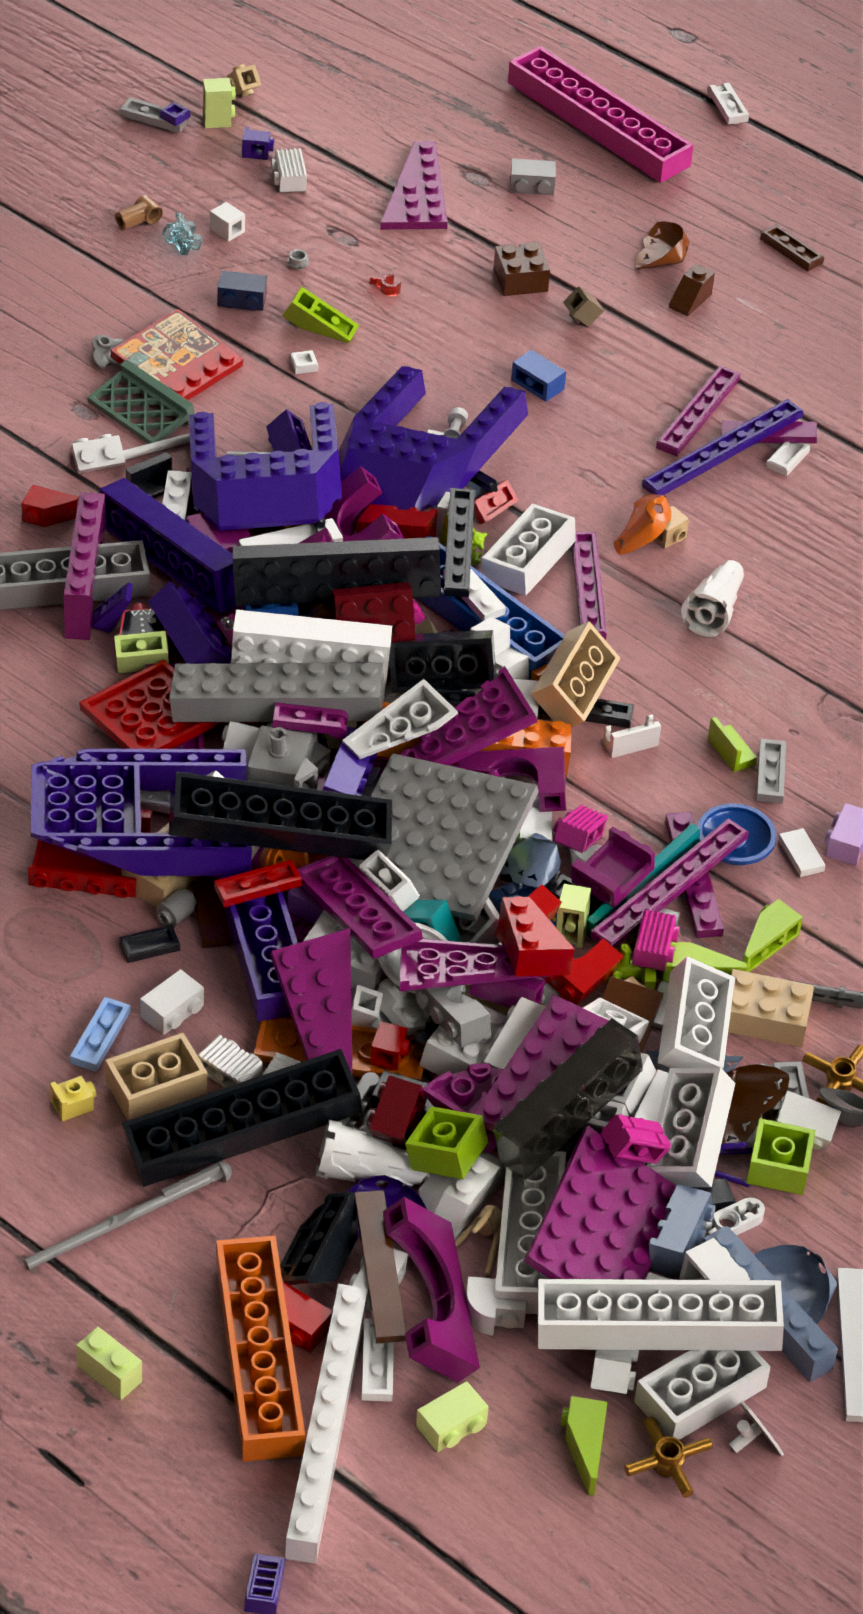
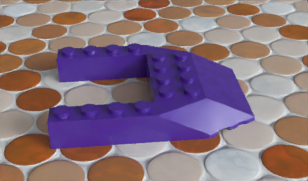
[338,366,528,511]
[190,402,342,531]
[31,749,252,877]

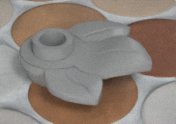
[91,335,125,369]

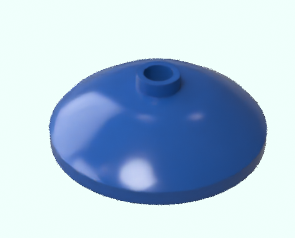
[697,803,776,865]

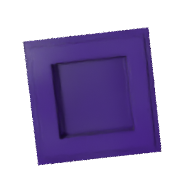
[159,102,191,126]

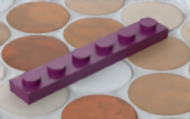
[665,812,724,938]

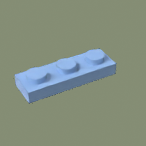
[70,997,130,1072]

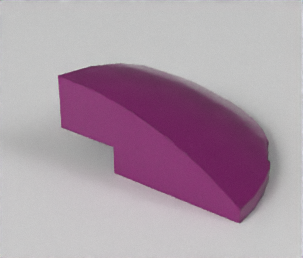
[423,1063,517,1154]

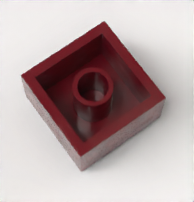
[367,1075,427,1150]

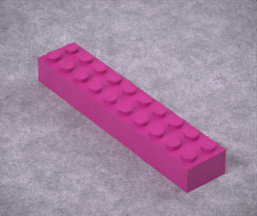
[508,46,693,183]

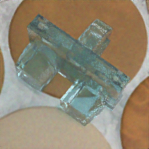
[162,212,203,255]

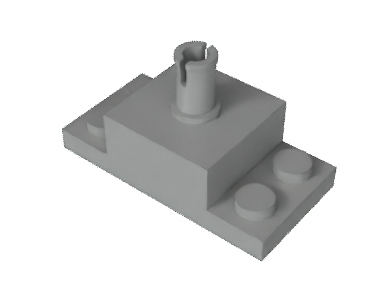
[247,722,321,787]

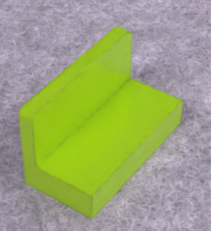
[707,717,757,772]

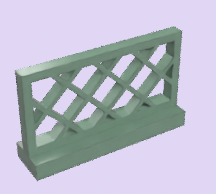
[87,359,195,444]

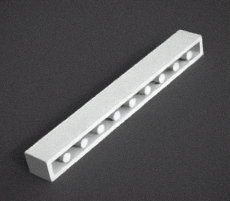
[285,1284,368,1564]

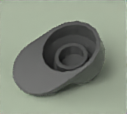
[819,1088,863,1127]

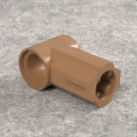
[115,195,163,231]

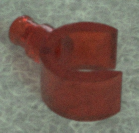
[369,274,401,296]

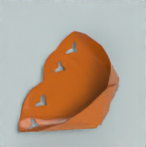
[614,494,671,555]

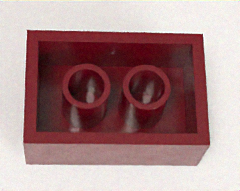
[332,582,416,642]

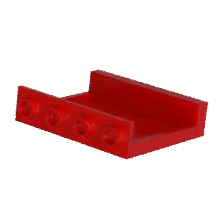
[28,809,152,898]

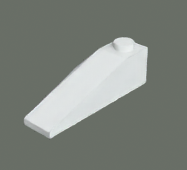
[342,679,458,759]

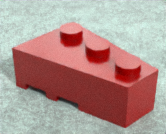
[356,504,438,539]
[498,896,575,977]

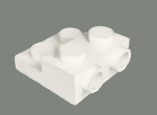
[377,978,429,1036]

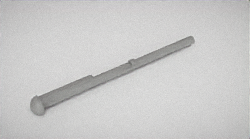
[24,1161,232,1270]

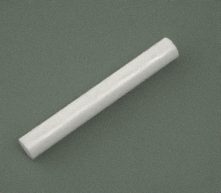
[123,434,190,460]

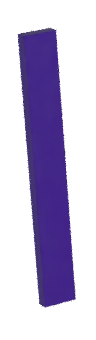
[642,399,803,495]

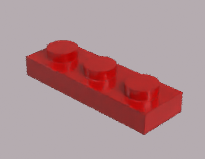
[214,860,302,907]

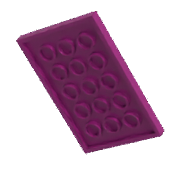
[523,1126,676,1280]

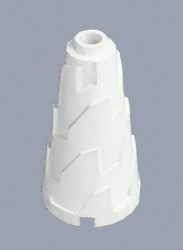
[681,560,744,637]
[315,1120,430,1187]

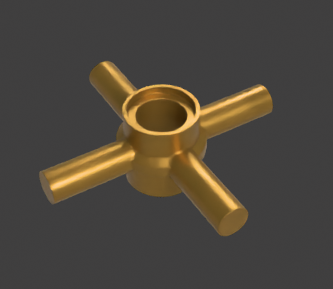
[802,1045,863,1105]
[624,1417,713,1498]

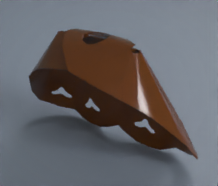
[722,1064,790,1144]

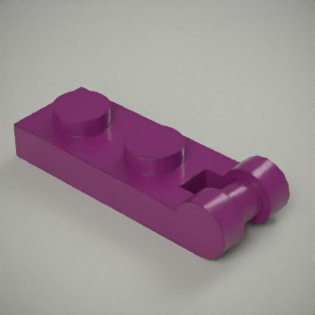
[272,702,348,739]

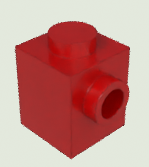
[370,1021,411,1071]

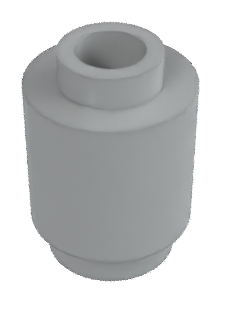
[156,889,197,927]

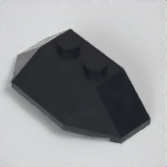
[280,1191,358,1285]

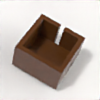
[493,242,550,296]

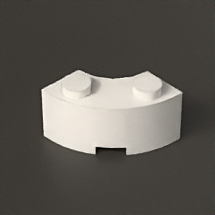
[590,1350,639,1394]

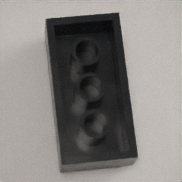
[389,630,497,693]

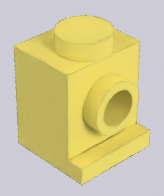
[50,1076,97,1122]

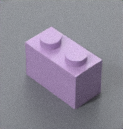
[824,803,863,866]

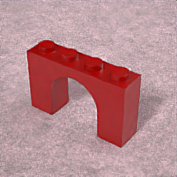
[493,884,624,1006]

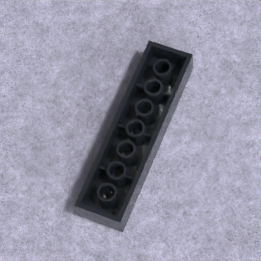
[233,537,441,606]
[169,772,392,860]
[122,1049,363,1187]

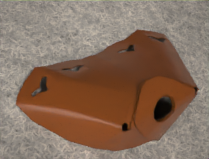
[635,221,690,269]

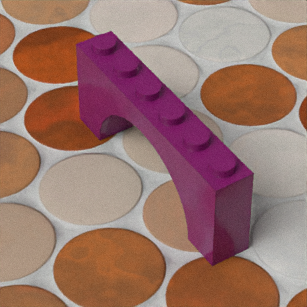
[64,492,105,640]
[383,1197,480,1382]

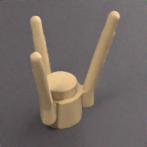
[455,1205,502,1277]

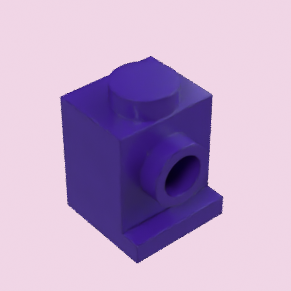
[242,127,275,160]

